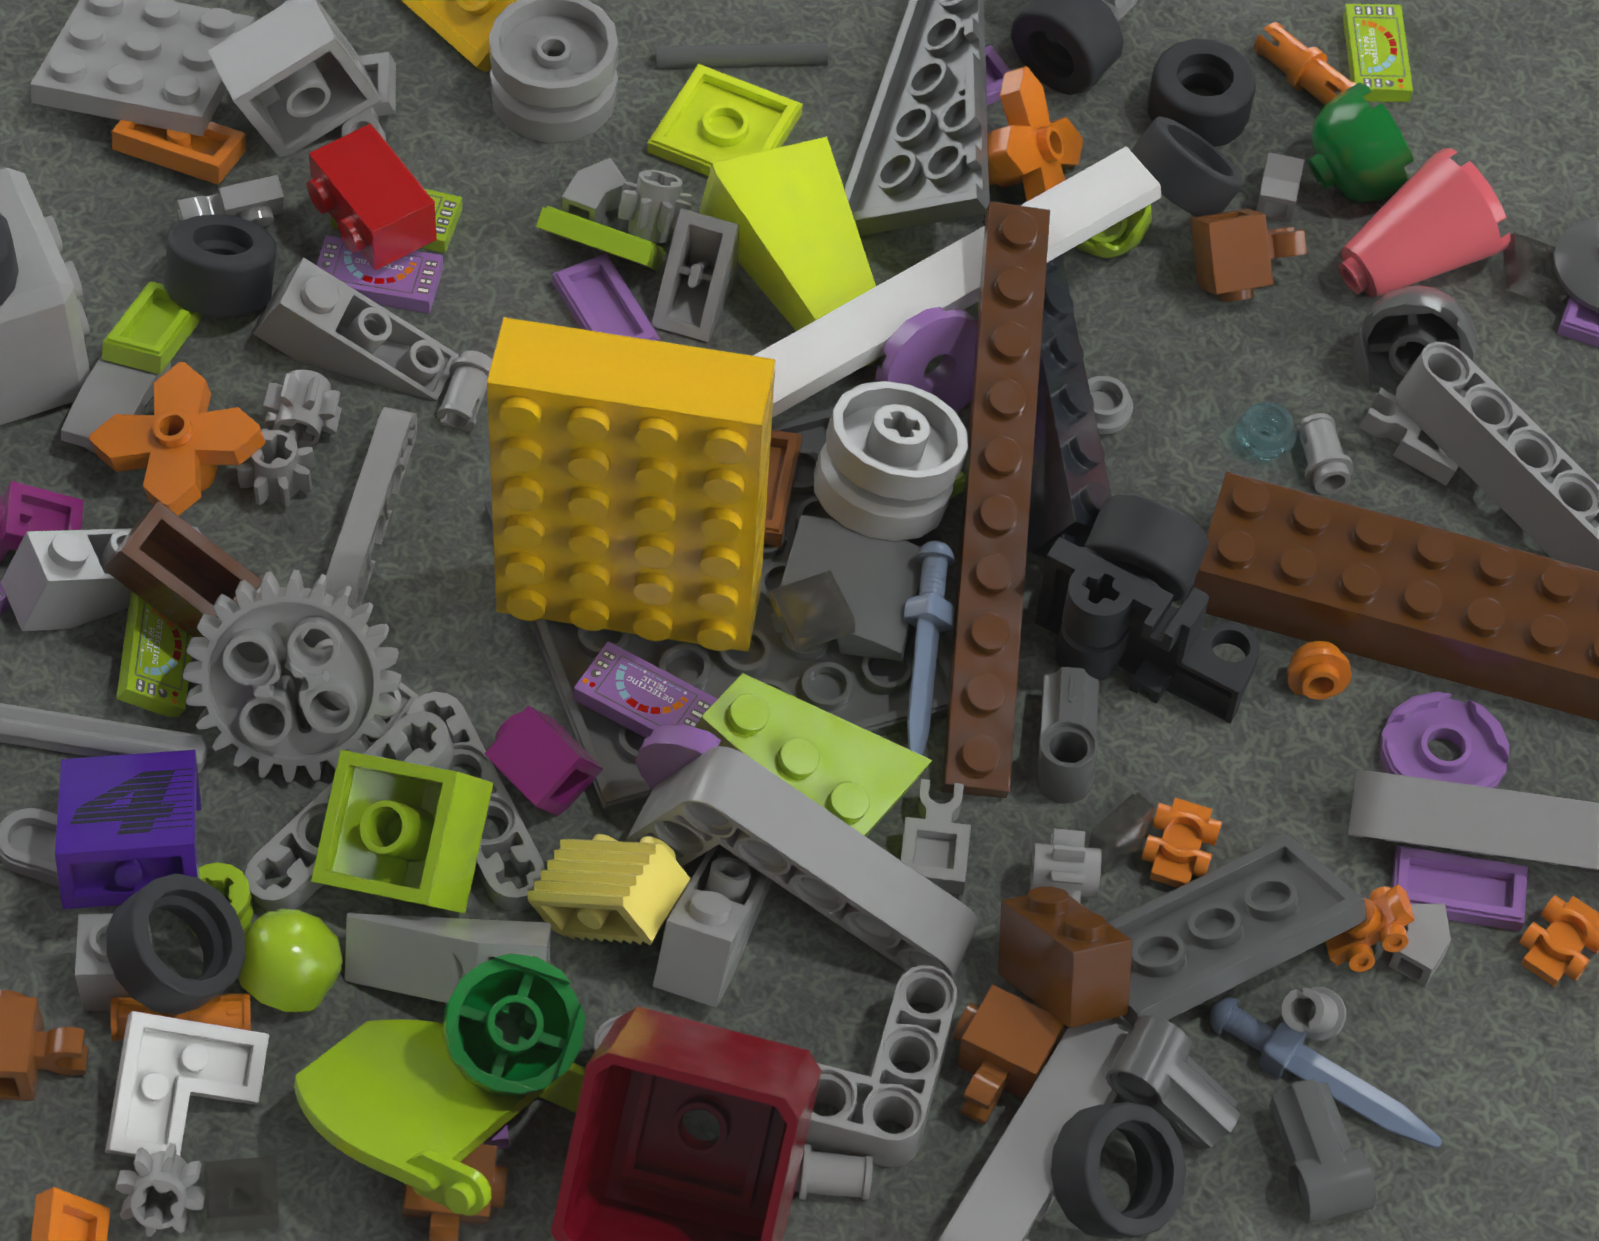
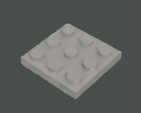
[30,0,254,136]

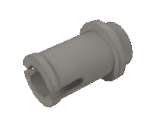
[436,350,492,432]
[1296,413,1354,494]
[1282,987,1346,1041]
[794,1144,873,1200]

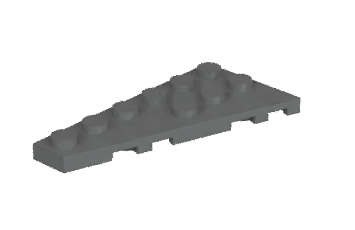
[844,0,989,236]

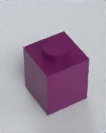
[484,705,603,816]

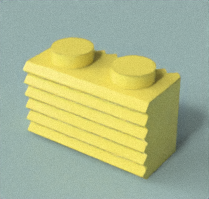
[527,834,690,946]

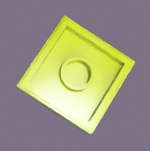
[647,64,803,176]

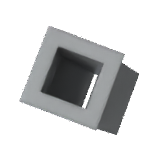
[1256,152,1305,222]
[562,158,626,223]
[1389,903,1452,987]

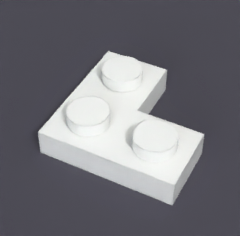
[105,1011,269,1157]

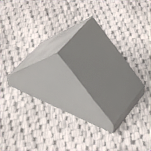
[651,209,740,342]

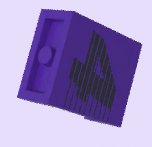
[55,749,201,909]

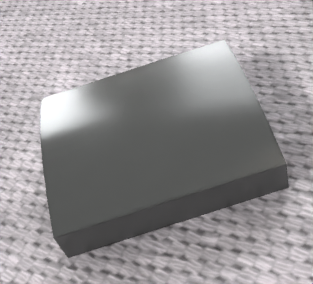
[771,515,922,661]

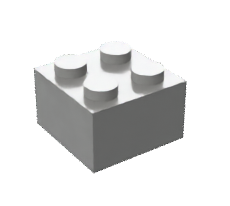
[208,0,382,158]

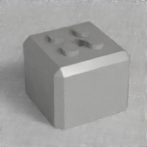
[0,167,90,425]

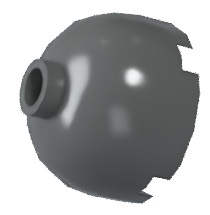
[1353,285,1477,391]

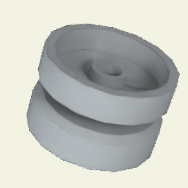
[489,0,618,143]
[813,381,968,541]

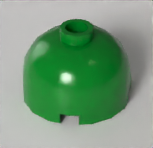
[1308,82,1414,204]
[442,953,586,1097]

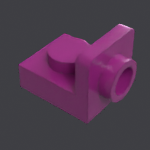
[0,481,84,563]

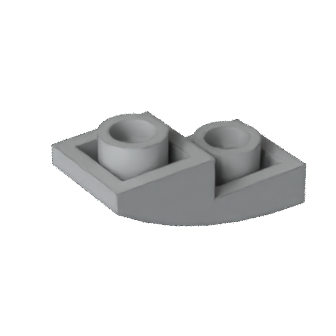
[61,356,171,453]

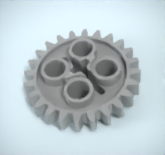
[183,570,401,782]

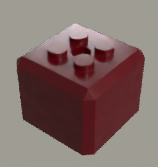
[551,1006,822,1241]

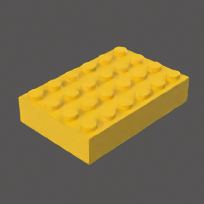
[487,317,776,652]

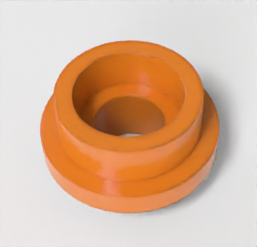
[1287,641,1352,700]

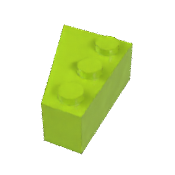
[695,673,932,837]

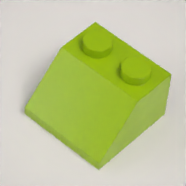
[311,750,493,914]

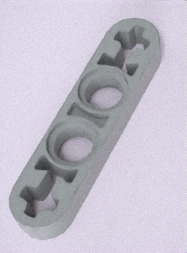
[326,407,417,610]
[407,692,545,911]
[245,711,454,911]

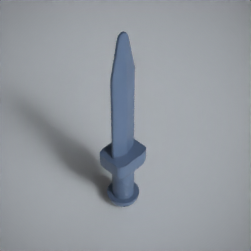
[903,541,955,756]
[1209,997,1442,1148]

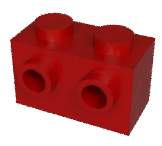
[306,123,437,271]

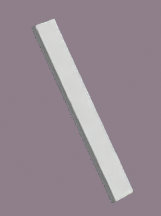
[753,146,1161,418]

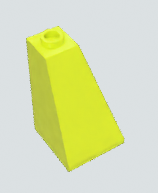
[699,137,878,368]

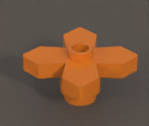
[988,66,1083,202]
[89,362,265,516]

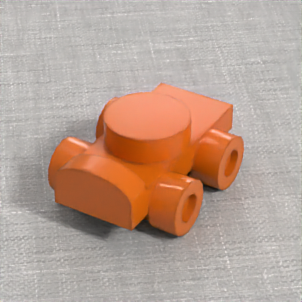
[1141,798,1222,888]
[1325,884,1415,972]
[1519,895,1599,987]

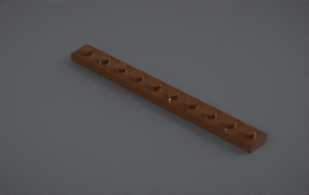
[941,202,1050,798]

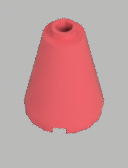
[1339,148,1511,298]

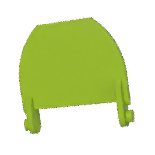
[294,1019,586,1216]

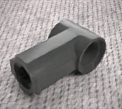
[1035,667,1099,804]
[1106,1015,1240,1150]
[1269,1079,1376,1224]

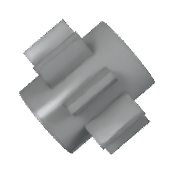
[618,170,692,243]
[263,369,342,447]
[236,428,315,507]
[1030,829,1101,903]
[115,1143,206,1237]

